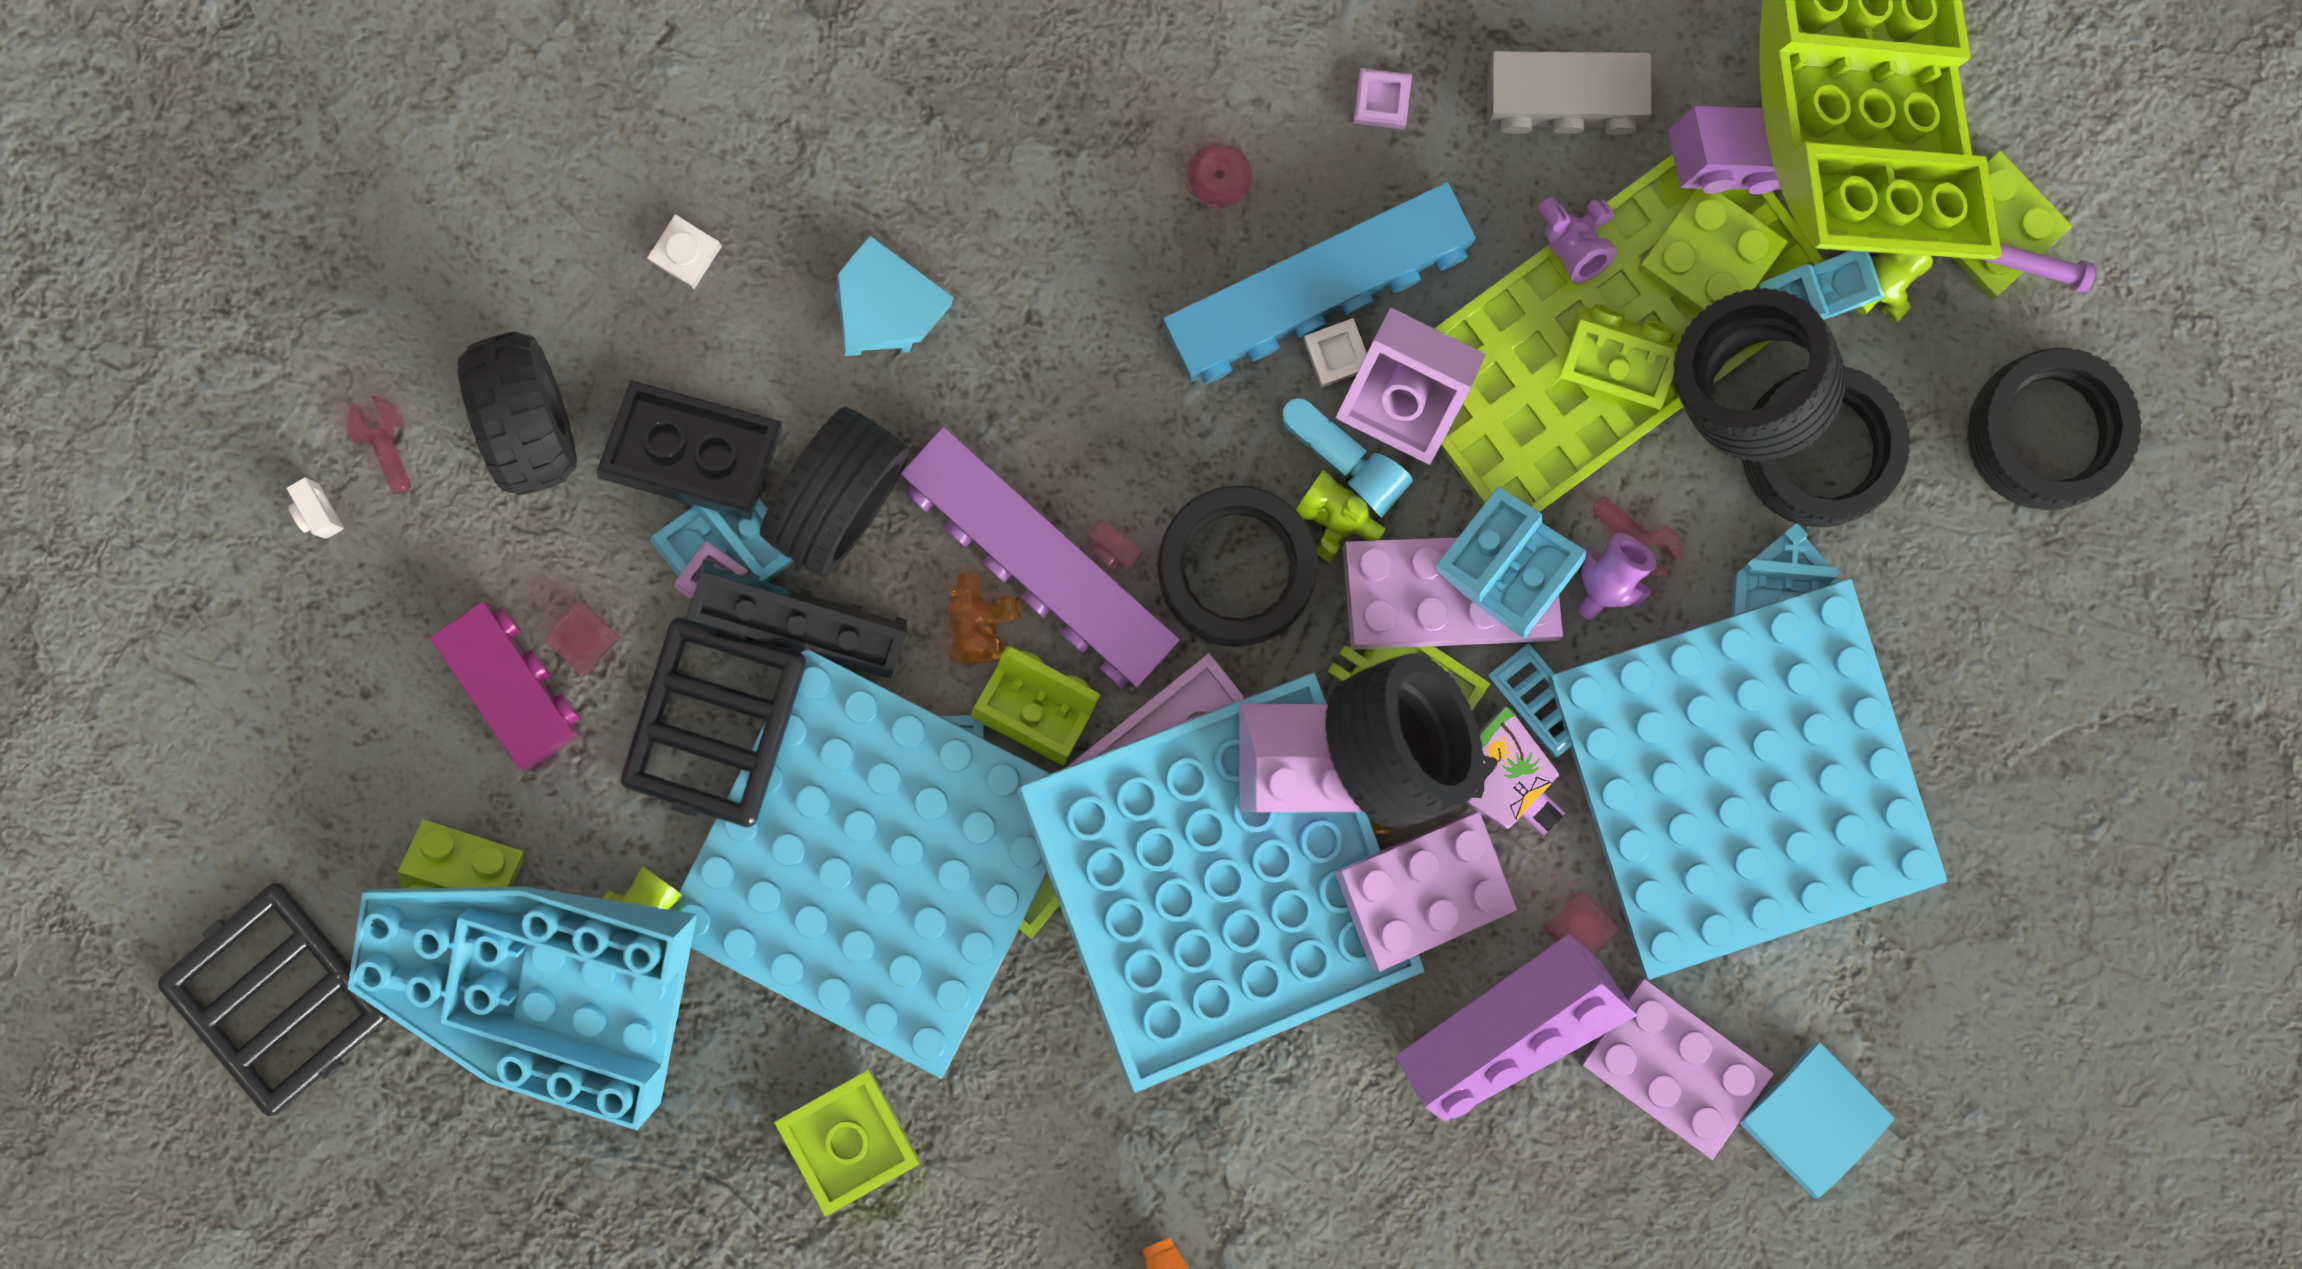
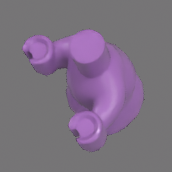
[1537,197,1617,284]
[1578,532,1656,620]

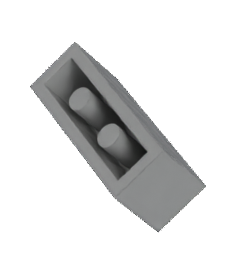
[1487,51,1651,135]

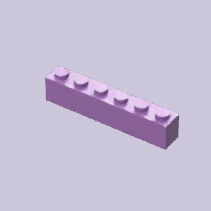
[901,427,1180,689]

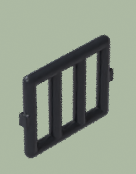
[620,618,807,827]
[158,883,388,1116]

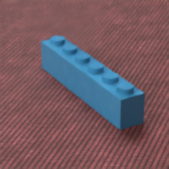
[1163,182,1476,384]

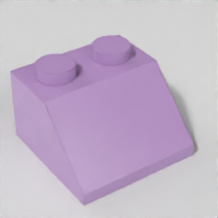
[1336,307,1486,465]
[1239,704,1362,812]

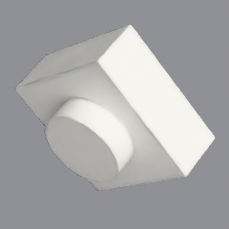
[647,214,722,289]
[1303,318,1367,388]
[287,478,344,539]

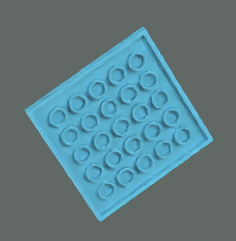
[1548,579,1948,980]
[670,650,1051,1079]
[1016,673,1425,1093]

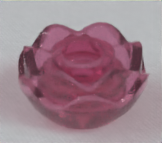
[1187,143,1252,209]

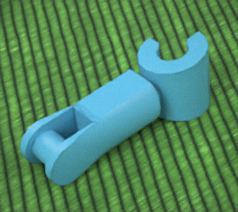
[1283,398,1413,518]

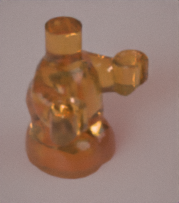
[947,573,1021,665]

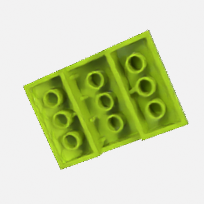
[1759,0,2002,260]

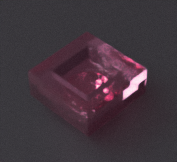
[1087,518,1142,571]
[543,601,621,676]
[1543,890,1620,955]

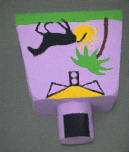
[1465,706,1565,836]

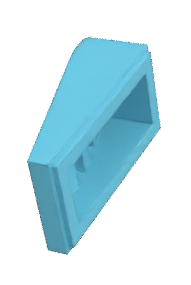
[1487,643,1572,758]

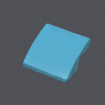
[1436,487,1586,639]
[650,498,794,583]
[1739,1042,1895,1199]

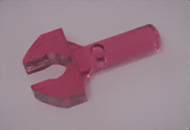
[346,395,411,494]
[1593,497,1682,577]

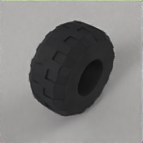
[457,331,577,496]

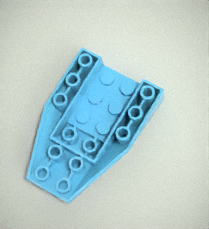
[347,887,697,1130]

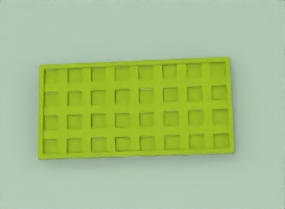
[1434,154,1825,512]

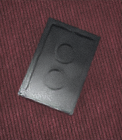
[597,380,782,521]

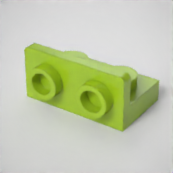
[1560,304,1681,410]

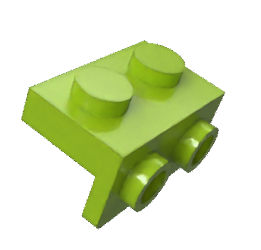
[970,646,1100,766]
[398,819,524,889]

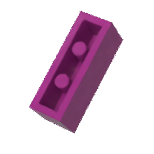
[430,601,582,770]

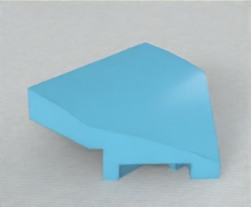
[835,236,954,356]
[1730,523,1841,617]

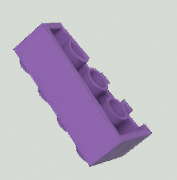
[1395,933,1638,1121]

